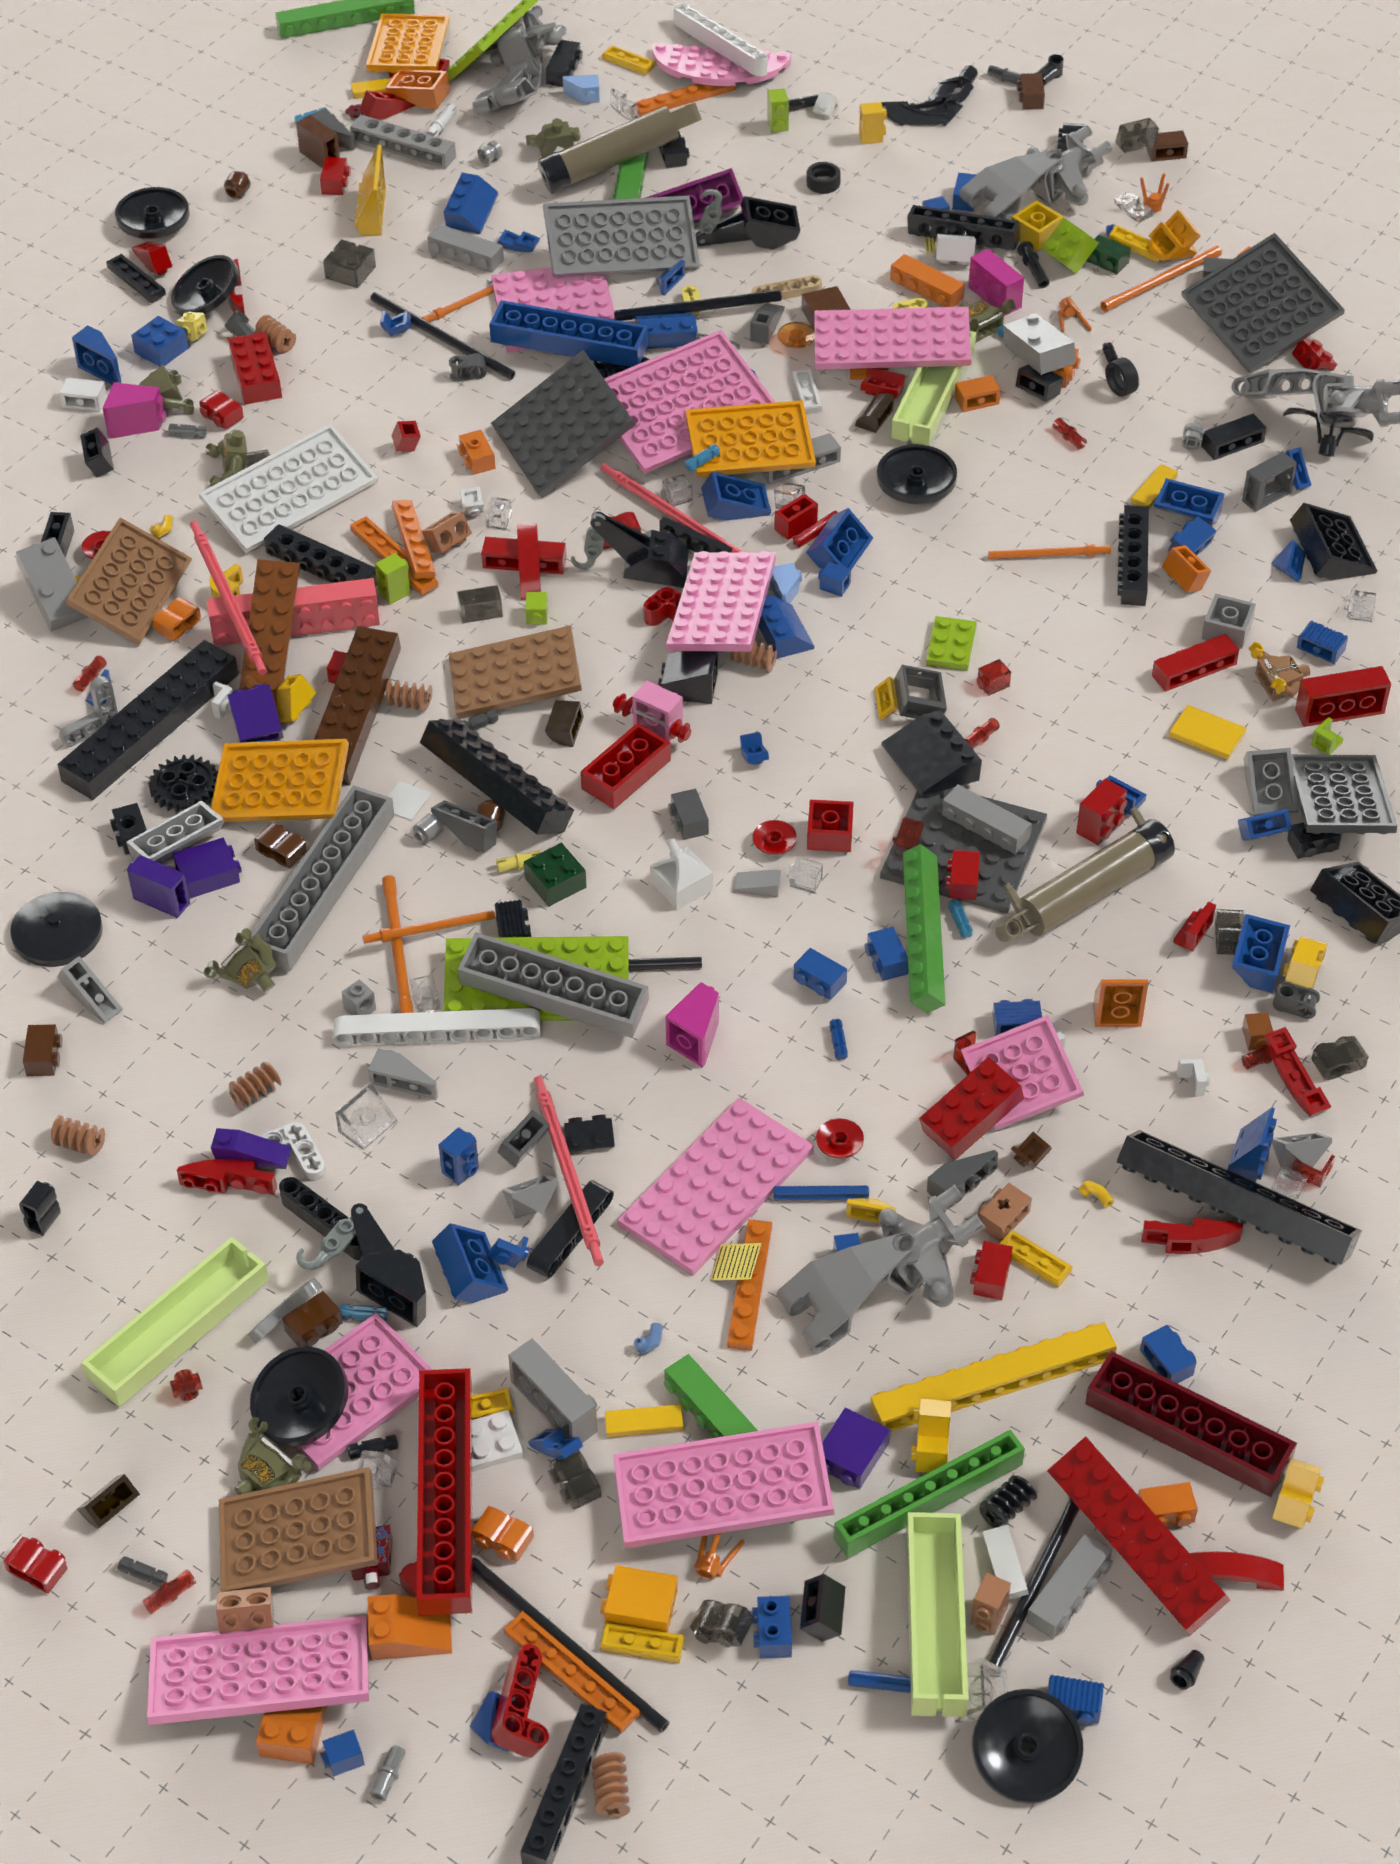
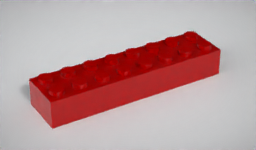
[1047,1436,1230,1636]

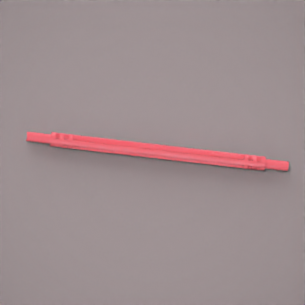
[600,463,743,553]
[190,520,267,675]
[533,1076,604,1266]

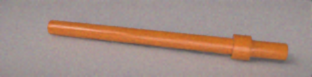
[421,285,494,322]
[988,544,1111,559]
[362,910,495,944]

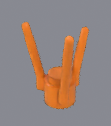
[1140,173,1170,213]
[1057,297,1092,332]
[694,1533,745,1580]

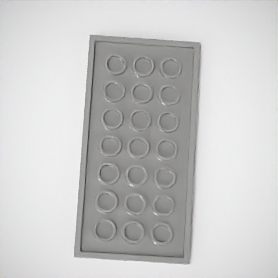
[543,196,700,277]

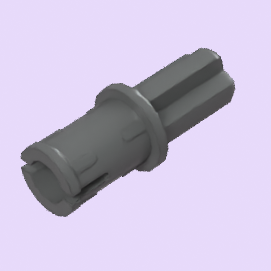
[987,65,1021,85]

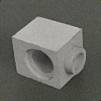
[341,979,376,1015]

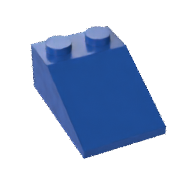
[72,325,122,385]
[701,471,772,521]

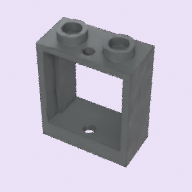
[1242,452,1297,512]
[894,664,947,719]

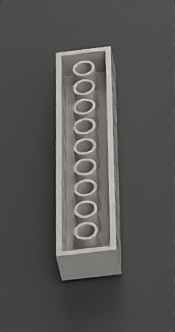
[251,785,394,972]

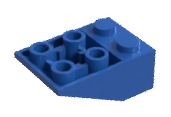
[1228,1107,1277,1182]

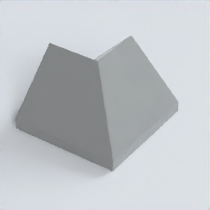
[1272,1132,1332,1170]
[502,1174,559,1219]

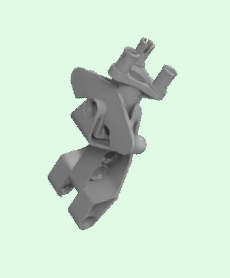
[472,5,566,116]
[959,125,1112,220]
[1231,368,1400,428]
[776,1184,986,1354]

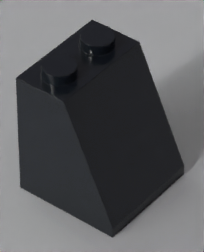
[658,651,718,704]

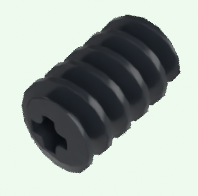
[979,1475,1037,1528]

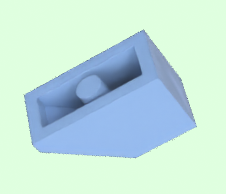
[563,75,600,103]
[770,563,802,603]

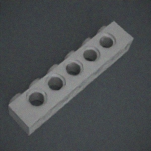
[350,115,456,169]

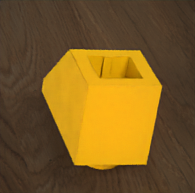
[277,674,316,723]

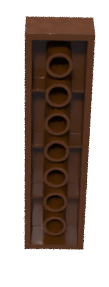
[314,626,401,785]

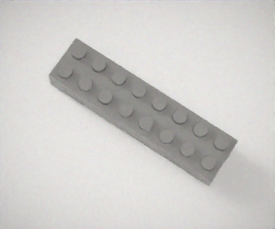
[458,932,649,1038]

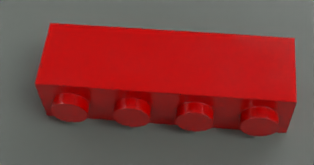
[481,537,567,574]
[1152,634,1239,692]

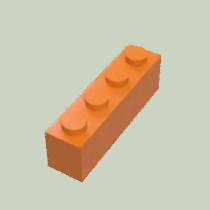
[890,254,965,307]

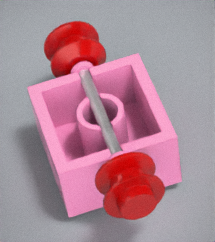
[613,681,692,743]

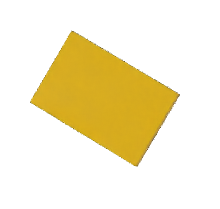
[1169,705,1246,760]

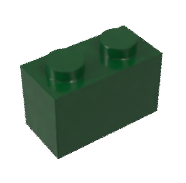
[1086,235,1131,274]

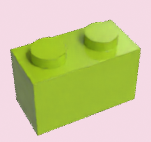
[767,88,789,133]
[375,553,411,605]

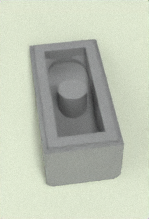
[734,870,781,897]

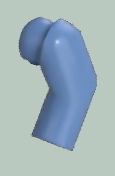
[634,1323,663,1354]

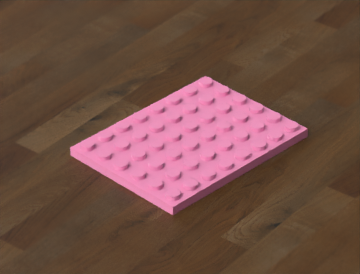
[605,330,775,474]

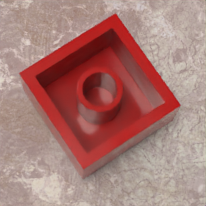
[1076,778,1127,845]
[807,799,854,852]

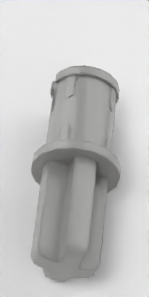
[370,1745,406,1801]

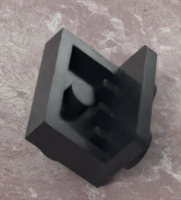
[564,1114,615,1152]

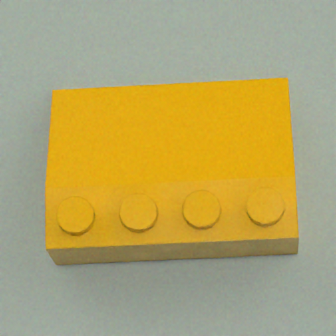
[355,145,386,235]

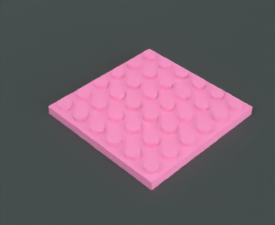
[491,268,615,352]

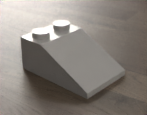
[1243,748,1299,816]

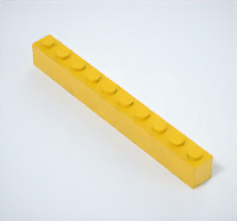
[870,1322,1117,1432]

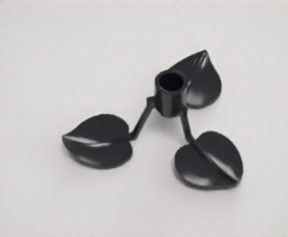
[1283,407,1374,457]

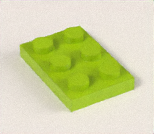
[926,616,977,671]

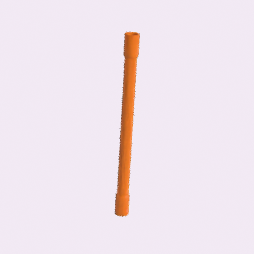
[1100,245,1222,312]
[382,875,414,1013]

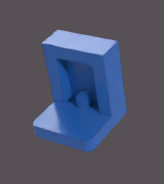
[380,310,411,337]
[740,732,769,765]
[488,1236,529,1268]

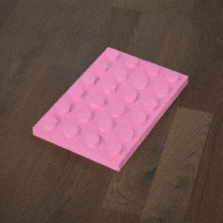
[296,1313,432,1470]

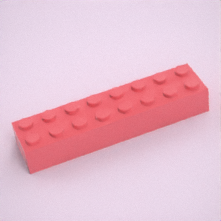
[207,578,380,646]

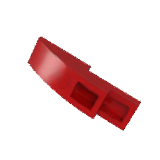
[177,1159,277,1195]
[1141,1218,1243,1254]

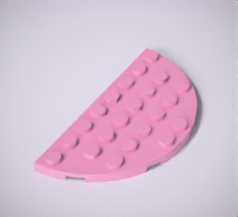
[653,43,791,86]

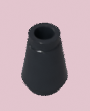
[1170,1650,1205,1690]

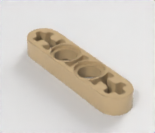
[751,275,822,304]

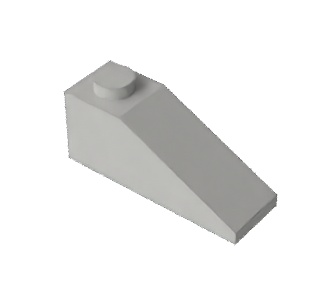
[57,956,123,1023]
[368,1048,438,1100]

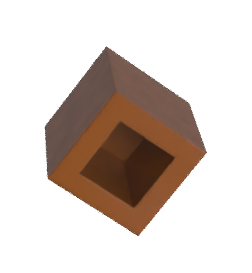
[1242,1012,1273,1050]

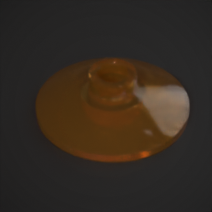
[778,322,815,348]

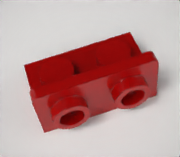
[1173,901,1216,952]

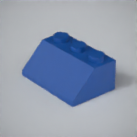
[444,172,498,234]
[635,313,698,349]
[1154,478,1225,524]
[806,508,873,570]
[758,595,814,659]
[1232,914,1290,993]
[432,1223,509,1303]

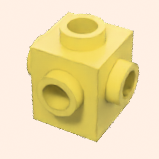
[176,312,208,341]

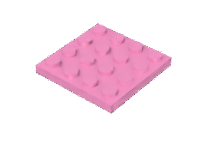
[961,1015,1084,1131]

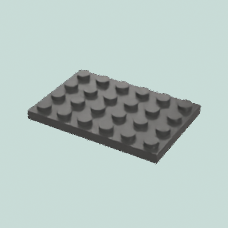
[1291,754,1397,834]

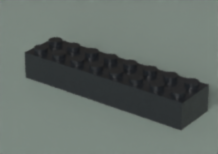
[419,718,574,835]

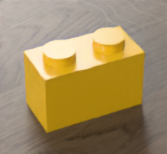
[859,102,887,144]

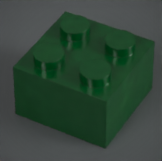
[524,842,587,907]

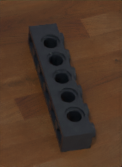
[907,205,1020,251]
[1117,505,1149,606]
[264,524,377,587]
[520,1703,608,1864]

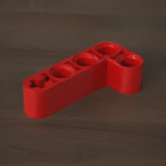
[643,587,682,626]
[491,1644,549,1758]

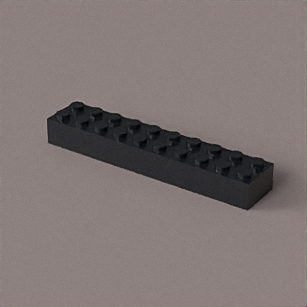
[57,640,239,800]
[1116,1130,1362,1265]

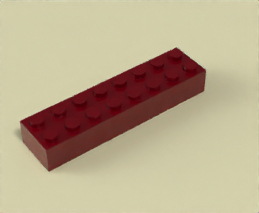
[1085,1351,1297,1497]

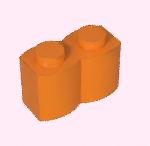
[152,597,201,641]
[472,1506,534,1562]

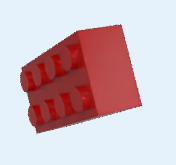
[228,332,282,405]
[1295,666,1391,727]
[580,723,671,809]
[919,1057,1024,1160]

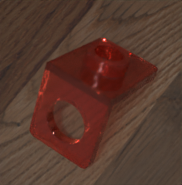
[892,817,924,849]
[953,1030,976,1075]
[1291,1155,1335,1188]

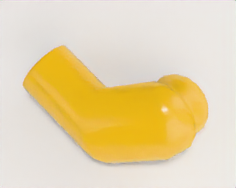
[150,515,173,538]
[1079,1180,1114,1208]

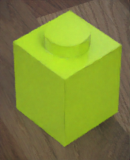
[525,592,548,624]

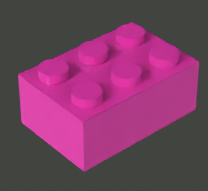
[968,249,1024,316]

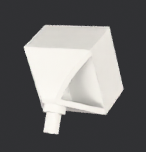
[650,838,713,910]

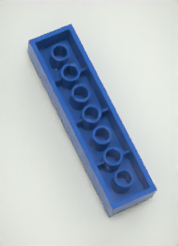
[489,300,649,367]

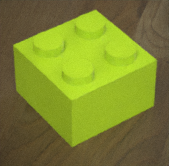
[1041,218,1099,274]

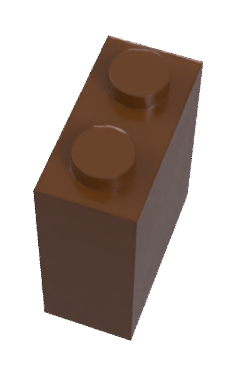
[296,115,340,168]
[801,286,851,332]

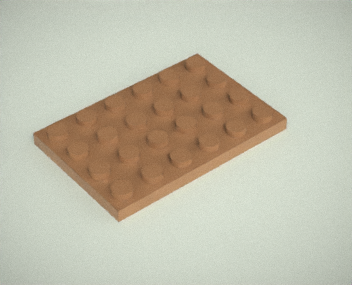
[65,517,192,645]
[448,625,582,719]
[219,1467,378,1592]

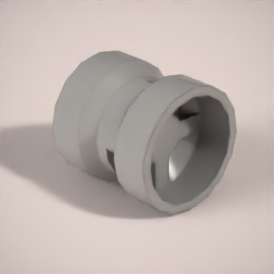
[477,140,503,165]
[1182,423,1203,451]

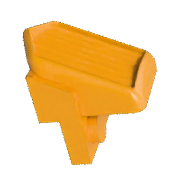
[1148,210,1201,261]

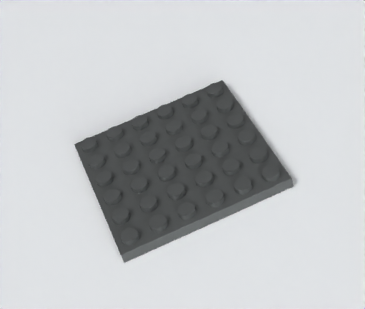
[1181,233,1345,373]
[491,350,636,498]
[880,788,1047,914]

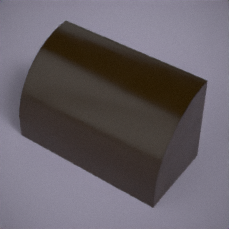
[855,393,894,433]
[545,700,584,747]
[77,1474,140,1528]

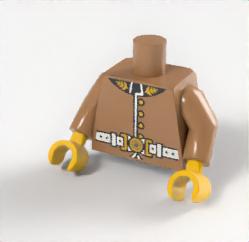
[1248,642,1310,702]

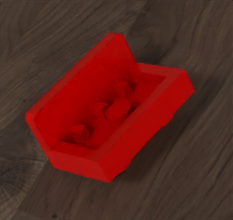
[1292,339,1338,371]
[860,368,906,399]

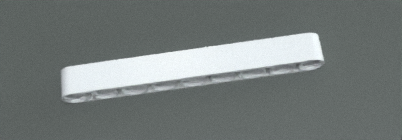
[673,4,768,76]
[333,1008,540,1047]

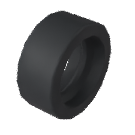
[806,162,841,194]
[1105,357,1139,397]

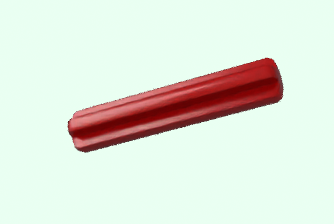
[793,511,838,548]

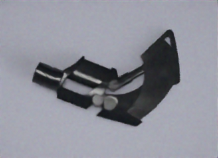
[881,65,978,126]

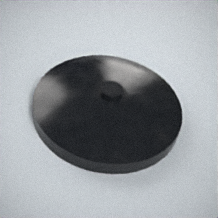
[115,187,190,239]
[171,255,239,316]
[877,444,957,504]
[10,892,103,967]
[250,1346,349,1446]
[972,1689,1083,1803]

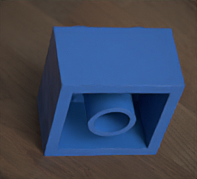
[131,316,189,367]

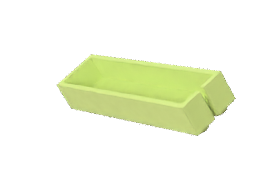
[891,331,976,446]
[81,1237,269,1408]
[906,1512,969,1717]

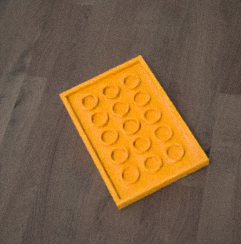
[366,14,450,73]
[685,400,816,477]
[211,739,349,822]

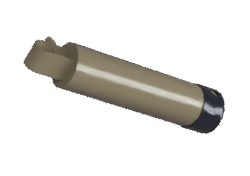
[537,102,702,194]
[995,807,1175,942]

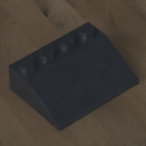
[1290,502,1378,580]
[881,710,982,796]
[1310,862,1400,944]

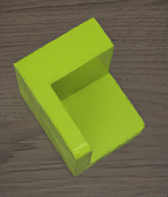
[1311,717,1344,755]

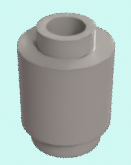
[413,813,444,843]

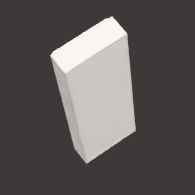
[792,369,822,414]
[982,1525,1029,1600]

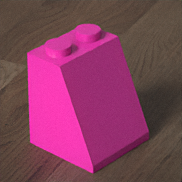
[103,382,166,438]
[665,982,719,1068]

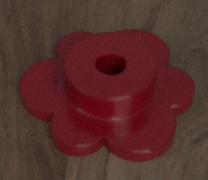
[345,104,364,118]

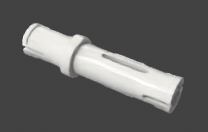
[425,103,457,137]

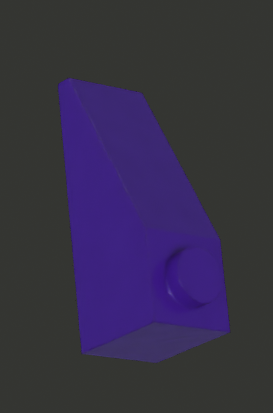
[211,1128,292,1169]

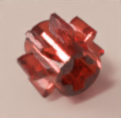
[170,1369,203,1401]

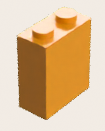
[600,1565,678,1632]

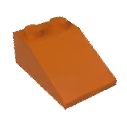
[385,69,451,109]
[1093,979,1149,1027]
[368,1594,452,1660]
[256,1706,328,1764]

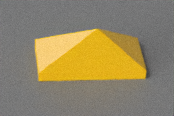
[874,676,898,720]
[846,1198,896,1223]

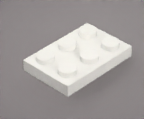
[472,1410,523,1472]

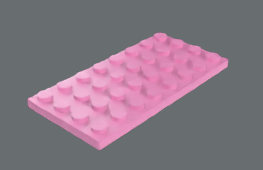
[814,307,971,369]
[666,551,776,652]
[618,1098,814,1276]
[613,1421,835,1548]
[147,1615,369,1725]

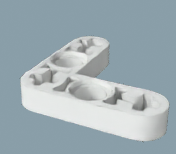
[260,1122,326,1181]

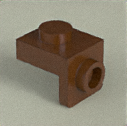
[1011,1131,1052,1170]

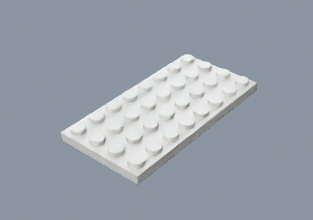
[199,423,378,553]

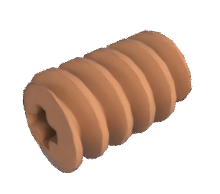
[255,314,296,353]
[730,640,777,672]
[385,679,433,711]
[229,1062,282,1110]
[51,1115,105,1156]
[591,1752,630,1817]

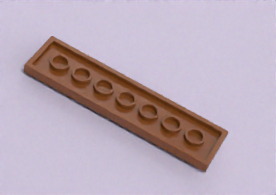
[239,559,300,717]

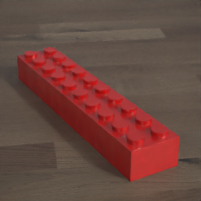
[416,1368,472,1615]

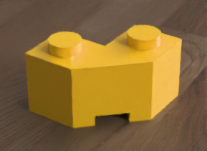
[1282,936,1329,989]
[911,1399,951,1473]
[1272,1458,1325,1529]

